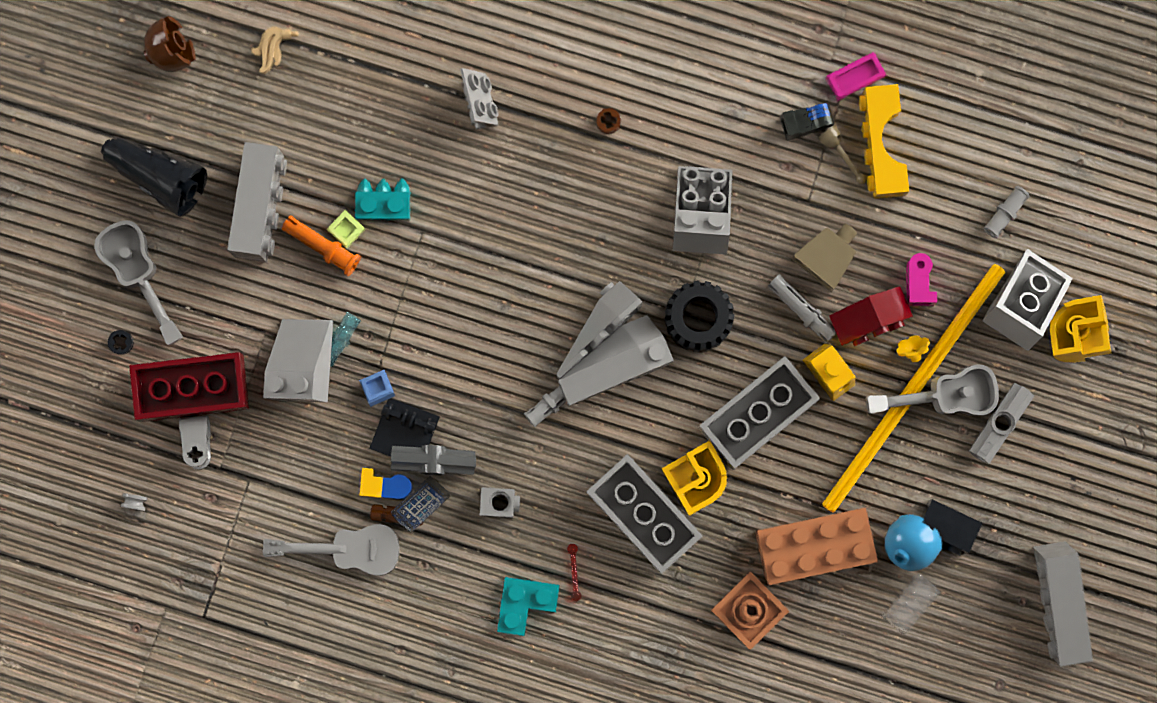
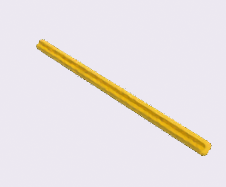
[822,264,1005,513]

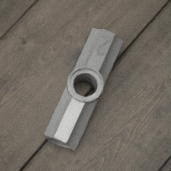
[968,383,1034,464]

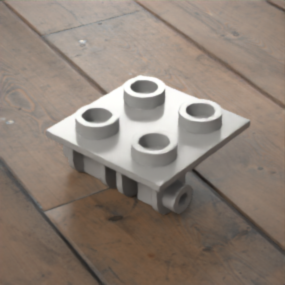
[460,68,498,130]

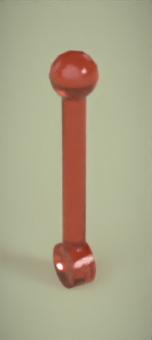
[567,544,582,601]

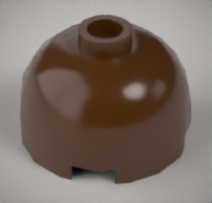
[144,16,196,72]

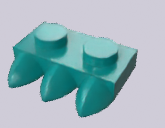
[355,178,410,220]

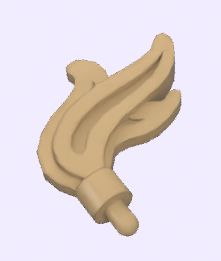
[252,26,299,74]

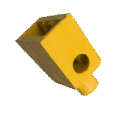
[802,344,856,401]

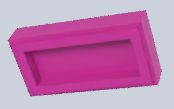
[826,52,887,101]

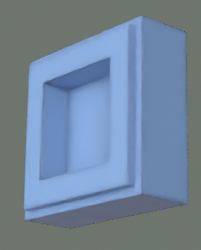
[359,370,395,407]

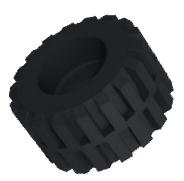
[664,281,734,352]

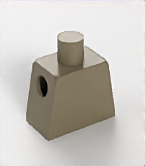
[792,223,857,292]

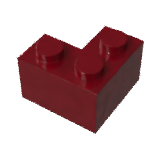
[829,286,913,347]

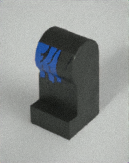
[780,103,835,141]

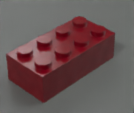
[129,352,249,422]

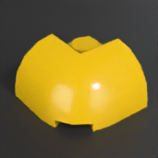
[1050,295,1111,363]
[662,441,727,516]

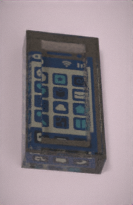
[391,476,450,533]

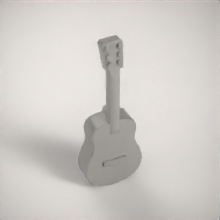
[94,221,183,346]
[866,365,999,416]
[263,524,400,576]

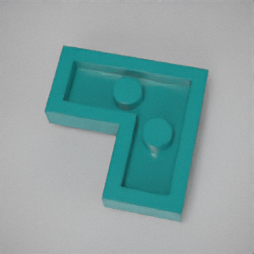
[497,577,560,636]

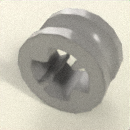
[120,493,148,511]

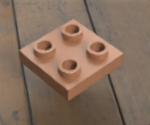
[711,571,789,650]

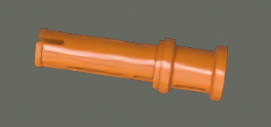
[282,215,361,276]

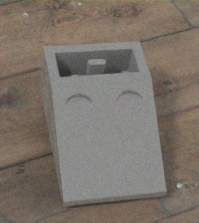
[673,166,732,255]

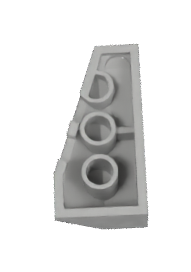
[558,315,674,406]

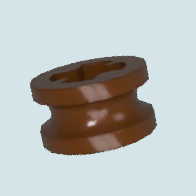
[596,108,621,135]

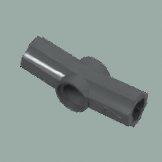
[391,445,476,476]

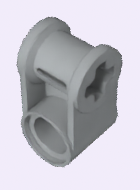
[179,415,211,470]

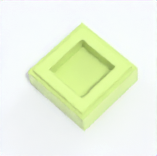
[326,210,366,249]

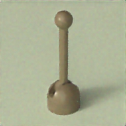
[818,125,867,185]

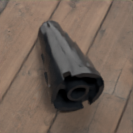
[101,137,207,217]

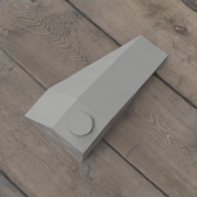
[556,281,642,379]

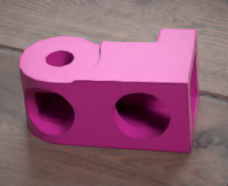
[906,253,937,306]

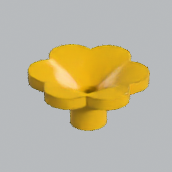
[896,335,930,362]

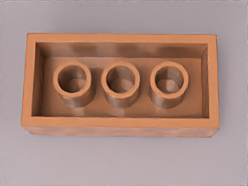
[755,507,878,585]

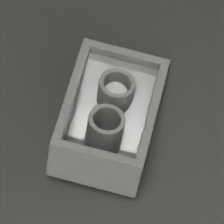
[982,249,1073,351]
[263,319,333,403]

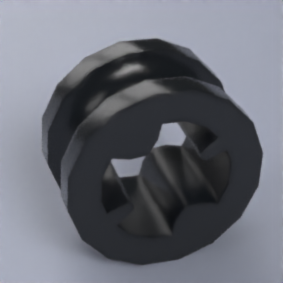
[107,330,134,355]

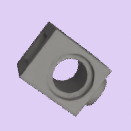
[480,488,520,518]

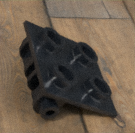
[369,398,440,457]

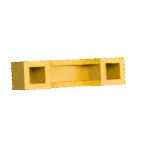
[859,84,909,199]

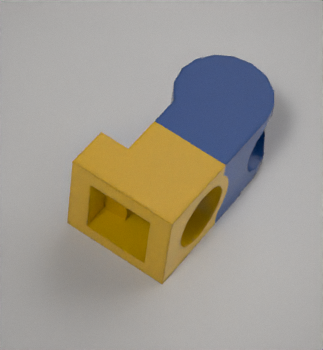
[360,468,413,500]

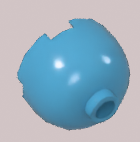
[884,514,942,571]

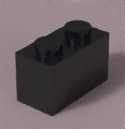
[921,499,983,556]

